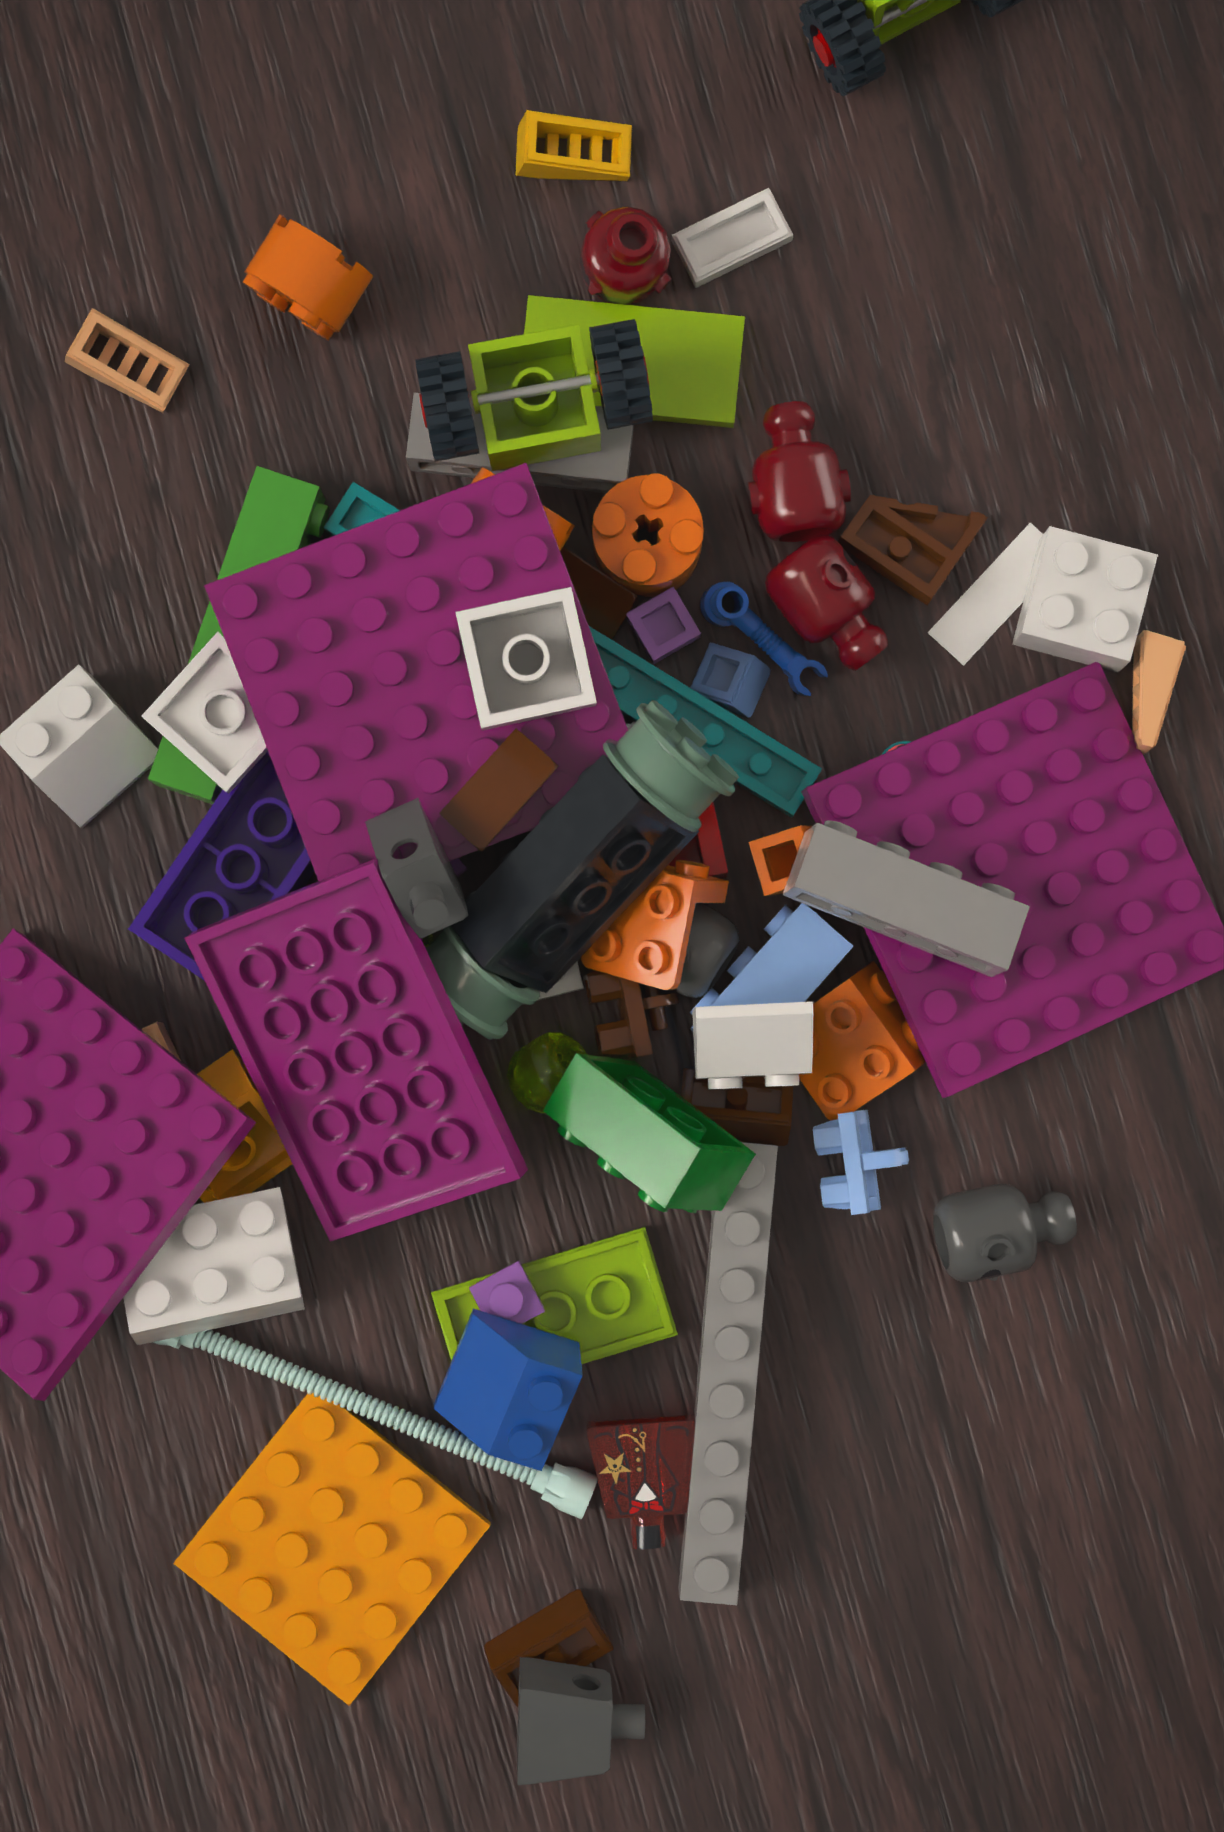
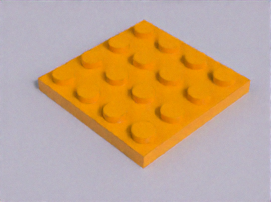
[173,1392,491,1706]

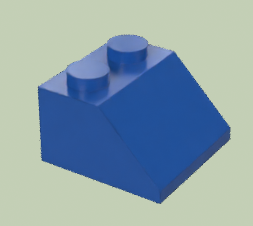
[434,1309,583,1471]

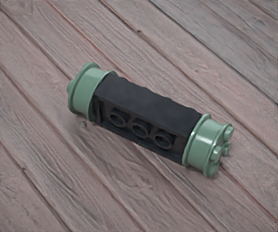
[425,700,739,1040]

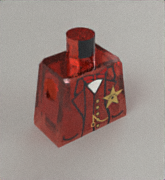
[587,1414,695,1550]

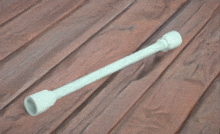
[153,1329,598,1519]

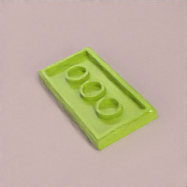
[524,295,745,428]
[431,1226,678,1364]

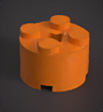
[242,214,374,341]
[592,473,704,597]

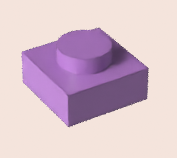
[626,586,701,665]
[469,1260,545,1324]

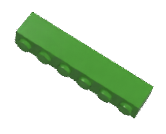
[148,466,330,804]

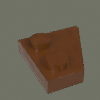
[838,495,988,606]

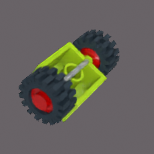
[799,0,1023,96]
[415,319,653,471]

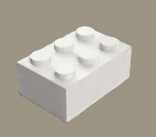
[123,1187,305,1345]

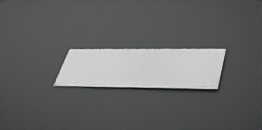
[928,523,1044,666]

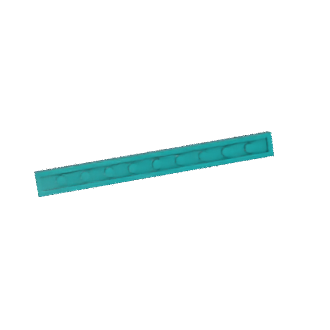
[324,482,822,818]

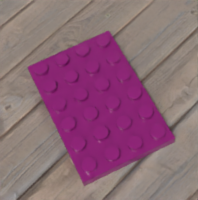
[184,859,528,1242]

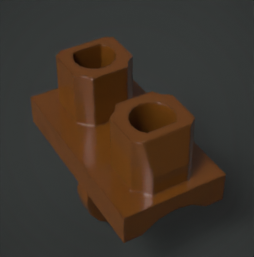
[583,970,680,1060]

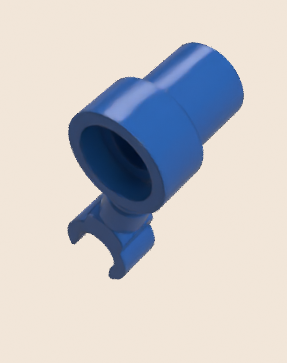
[700,582,828,696]

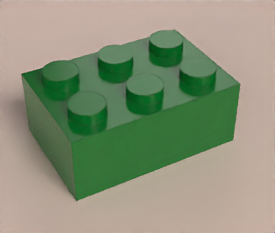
[543,1053,756,1213]

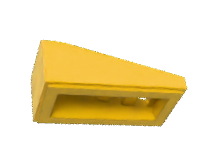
[516,110,632,181]

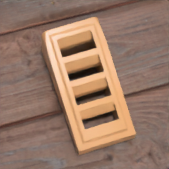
[64,308,190,413]
[1132,630,1186,755]

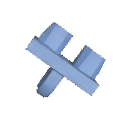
[813,1110,909,1215]

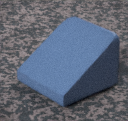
[690,642,771,718]

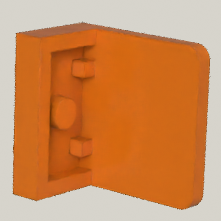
[581,860,729,990]
[799,961,925,1121]

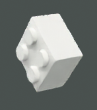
[1012,526,1158,672]
[455,587,597,731]

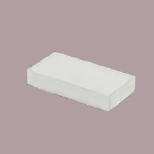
[671,188,793,288]

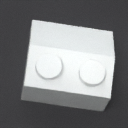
[0,664,158,829]
[692,1001,814,1090]

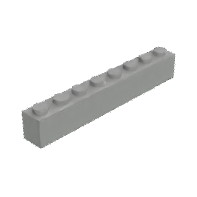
[678,1142,778,1606]

